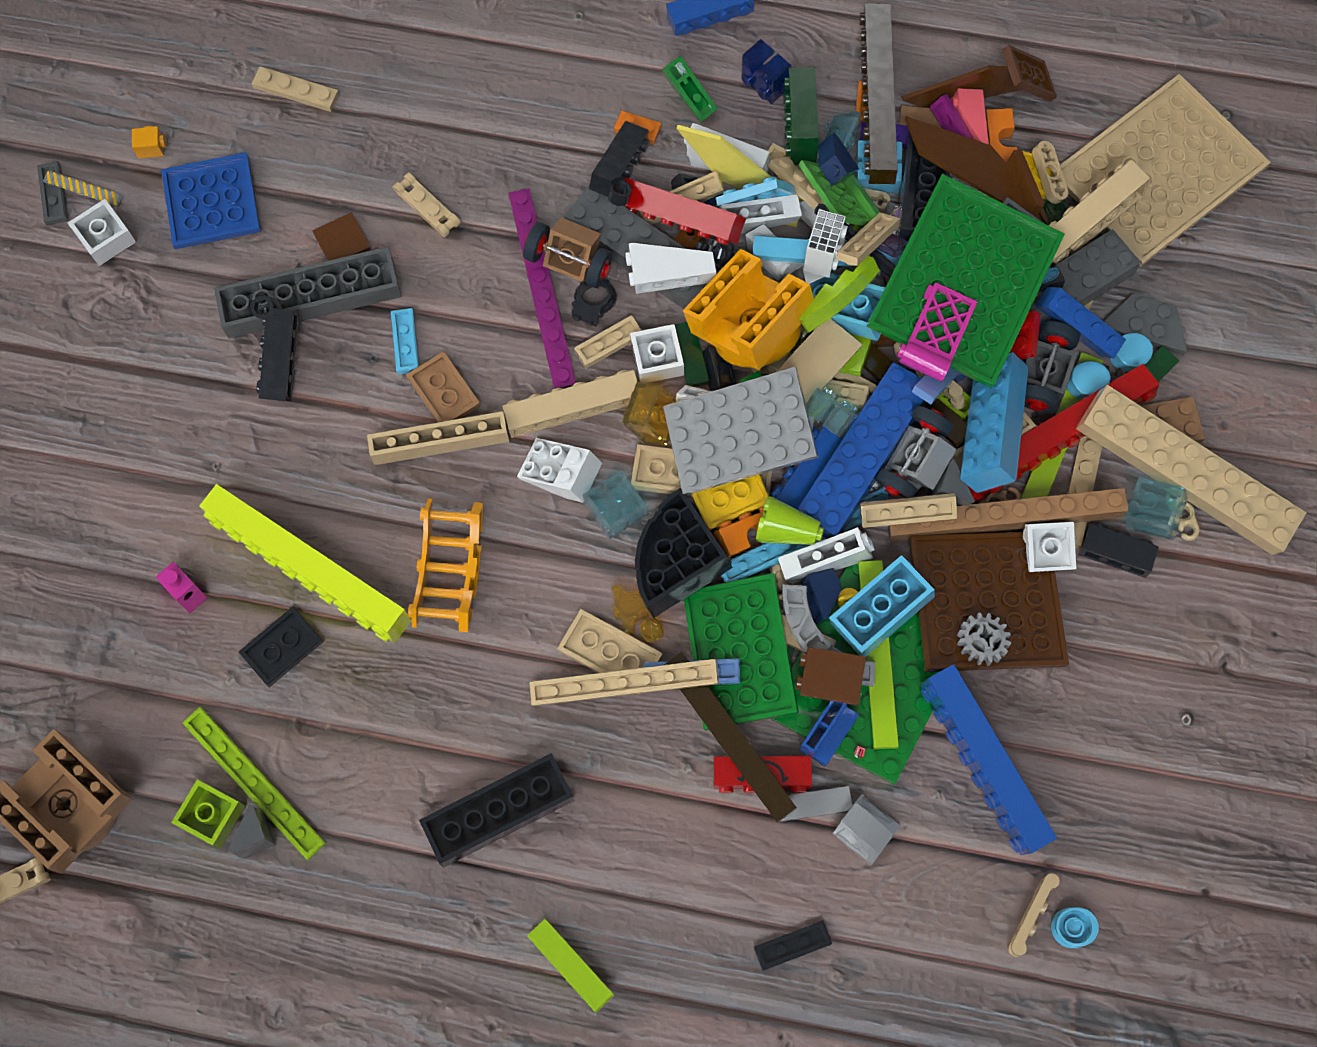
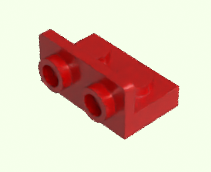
[1010,311,1041,359]

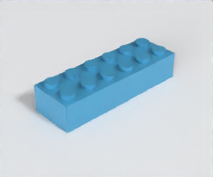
[960,352,1029,493]

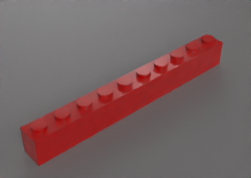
[967,364,1160,504]

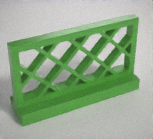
[799,160,880,228]

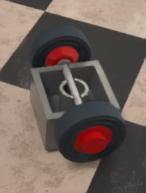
[1024,321,1080,413]

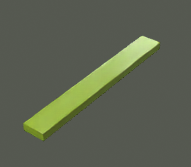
[1021,352,1103,499]
[858,560,899,749]
[182,707,327,861]

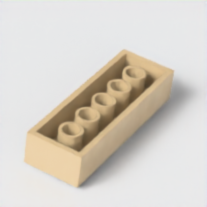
[1049,160,1150,268]

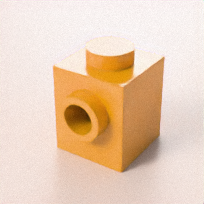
[132,126,167,159]

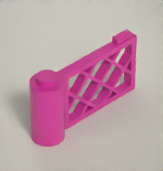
[897,282,977,382]

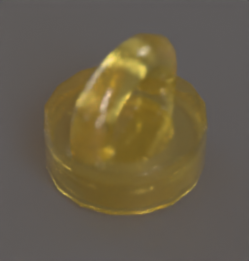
[640,618,664,642]

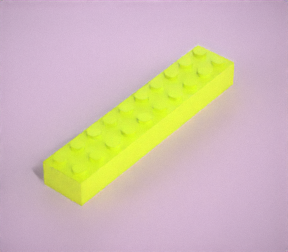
[199,484,411,643]

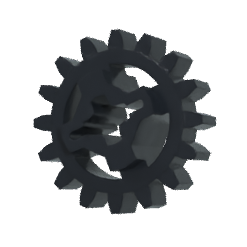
[695,239,737,266]

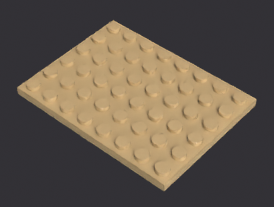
[1052,74,1271,267]

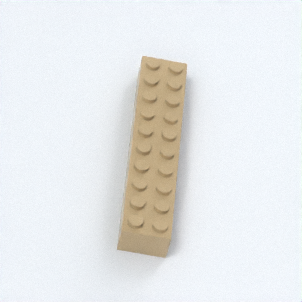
[1076,385,1306,555]

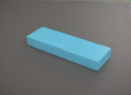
[391,308,419,375]

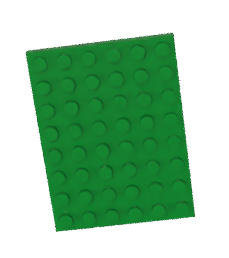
[866,174,1065,388]
[771,564,940,786]

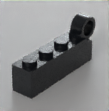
[589,121,650,206]
[251,296,299,401]

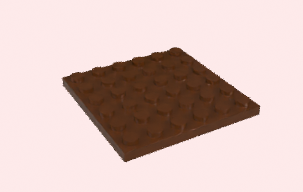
[909,532,1069,672]

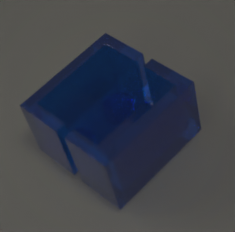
[741,39,792,104]

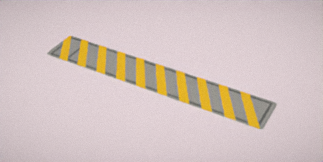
[43,171,123,206]

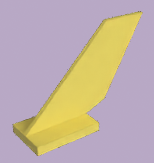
[676,125,804,227]

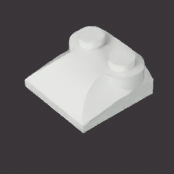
[1023,522,1076,572]

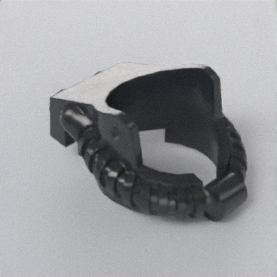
[571,279,617,327]

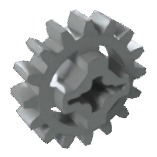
[957,613,1011,666]

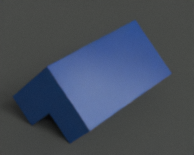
[800,701,859,767]

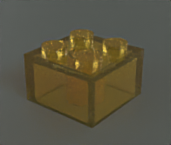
[622,382,676,446]

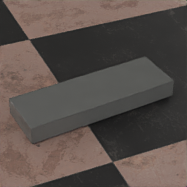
[37,161,68,225]

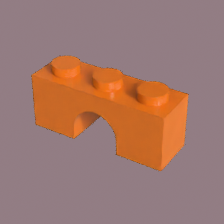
[985,108,1017,162]
[713,506,764,557]

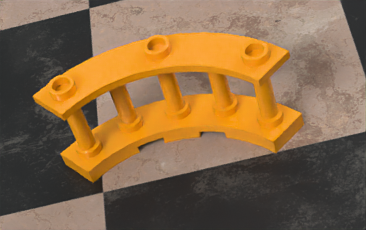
[408,498,483,632]

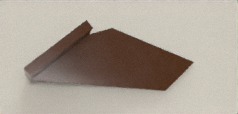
[901,45,1057,108]
[905,116,1045,217]

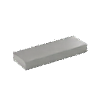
[781,786,852,822]

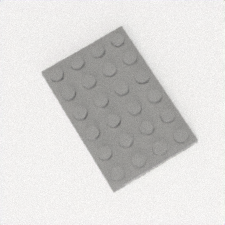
[663,367,819,495]

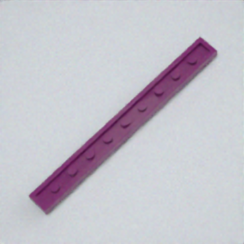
[508,188,576,389]

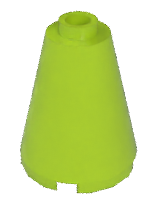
[756,496,824,545]

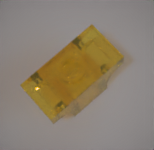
[611,584,649,635]

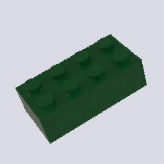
[783,68,819,165]

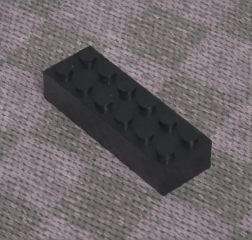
[895,130,954,246]
[419,753,575,868]

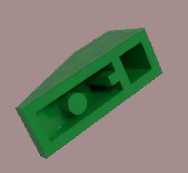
[660,55,718,122]

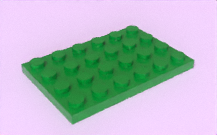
[684,573,799,731]

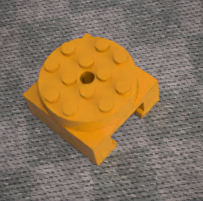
[683,249,814,371]

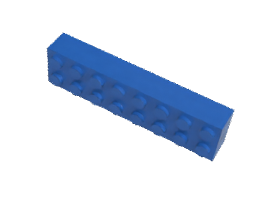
[797,362,926,539]
[921,664,1057,855]

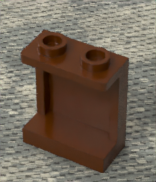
[796,647,866,706]

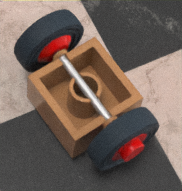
[523,217,612,288]

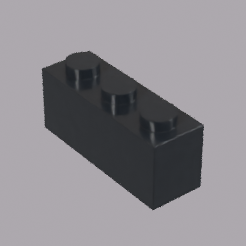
[1078,523,1159,578]

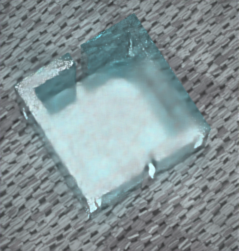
[806,387,859,438]
[583,470,648,540]
[1124,477,1188,541]

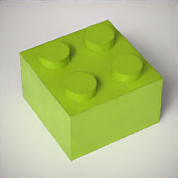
[171,779,245,849]

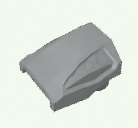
[833,794,900,865]

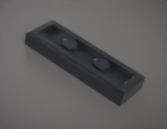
[753,920,832,971]

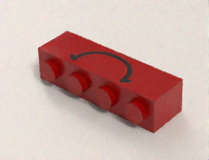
[714,756,812,794]

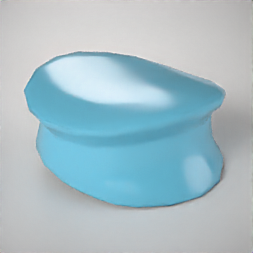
[1110,333,1153,372]
[1067,361,1111,400]
[1051,907,1099,948]

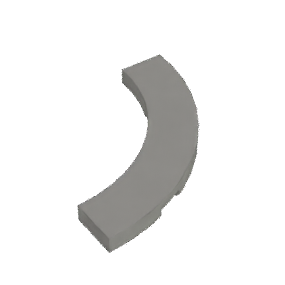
[782,584,875,687]

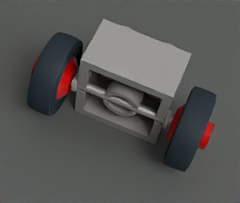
[875,406,956,498]

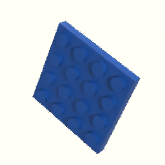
[161,152,261,249]

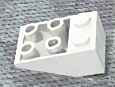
[517,438,602,503]

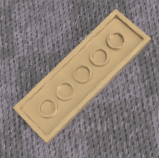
[630,444,772,497]

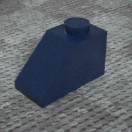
[818,133,859,186]
[800,568,841,625]

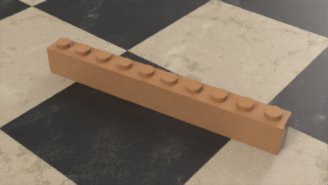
[888,488,1128,543]

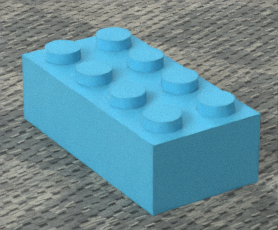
[810,273,885,341]
[829,555,935,657]

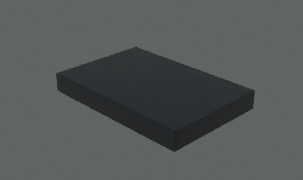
[239,606,324,688]

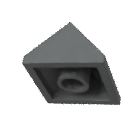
[926,460,975,506]
[228,805,276,859]

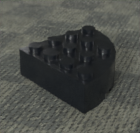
[635,488,733,619]

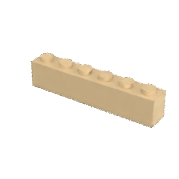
[502,370,642,438]
[367,411,509,465]

